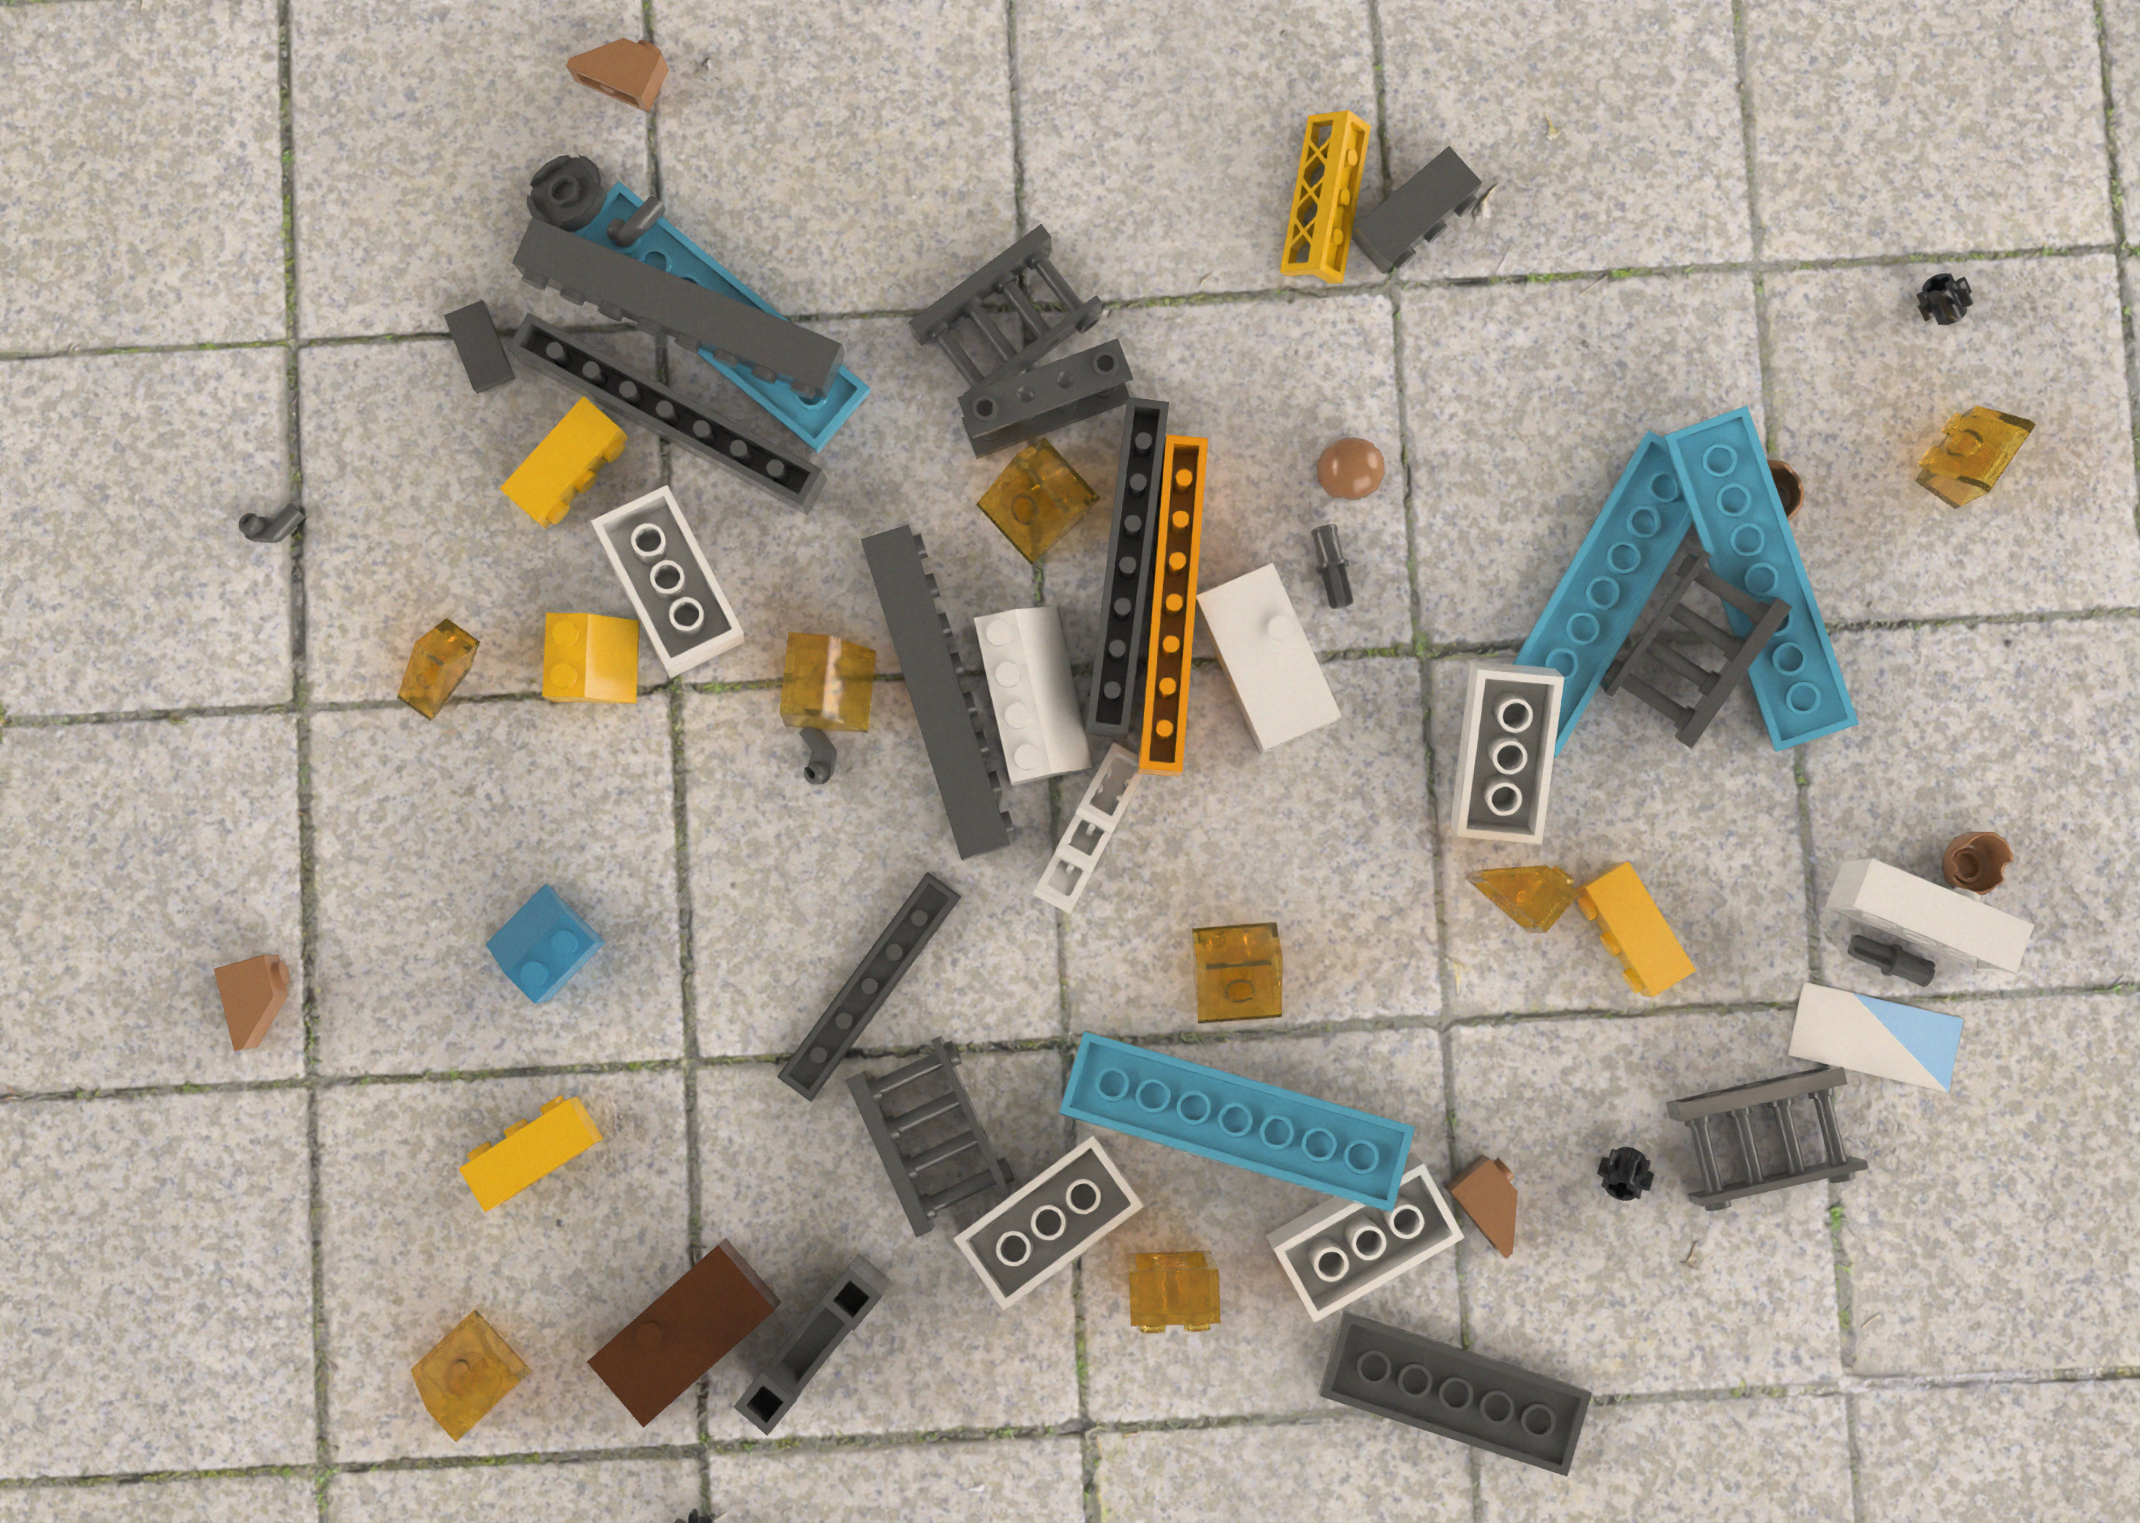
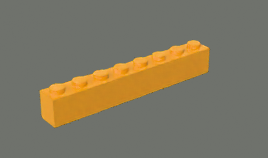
[1137,434,1208,777]

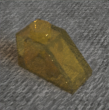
[397,618,480,721]

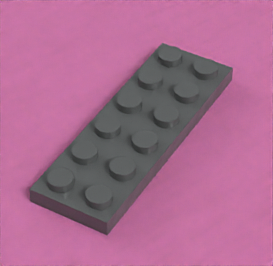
[1318,1310,1592,1476]

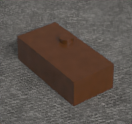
[587,1238,781,1428]

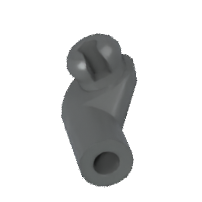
[606,196,666,247]
[238,503,306,543]
[799,722,837,785]

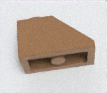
[566,38,669,113]
[214,955,290,1051]
[1444,1155,1518,1259]

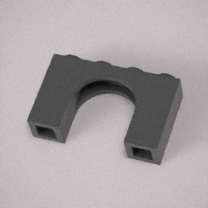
[734,1253,891,1436]

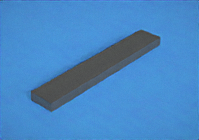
[777,872,961,1102]

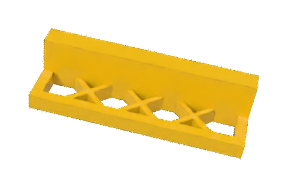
[1280,110,1371,284]

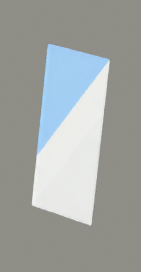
[1788,981,1963,1093]

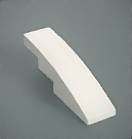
[1033,742,1143,914]

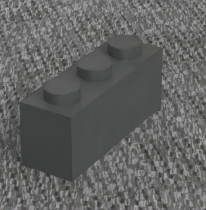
[1351,146,1482,274]

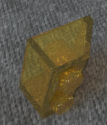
[1914,405,2036,509]
[976,437,1100,565]
[779,632,876,733]
[1465,865,1580,933]
[1192,922,1283,1024]
[410,1309,533,1442]

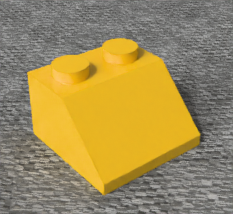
[542,612,640,704]

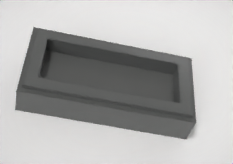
[444,300,515,394]

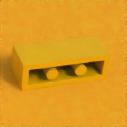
[499,396,629,529]
[1576,861,1696,997]
[459,1095,604,1213]

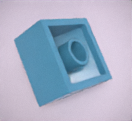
[486,884,606,1004]

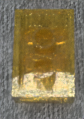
[1126,1250,1221,1333]

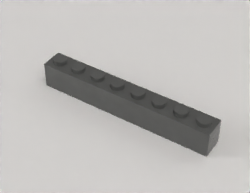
[512,217,846,400]
[507,313,828,515]
[1086,397,1169,739]
[861,524,1016,861]

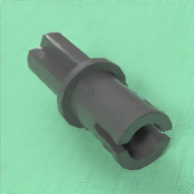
[1311,524,1354,609]
[1847,935,1936,987]

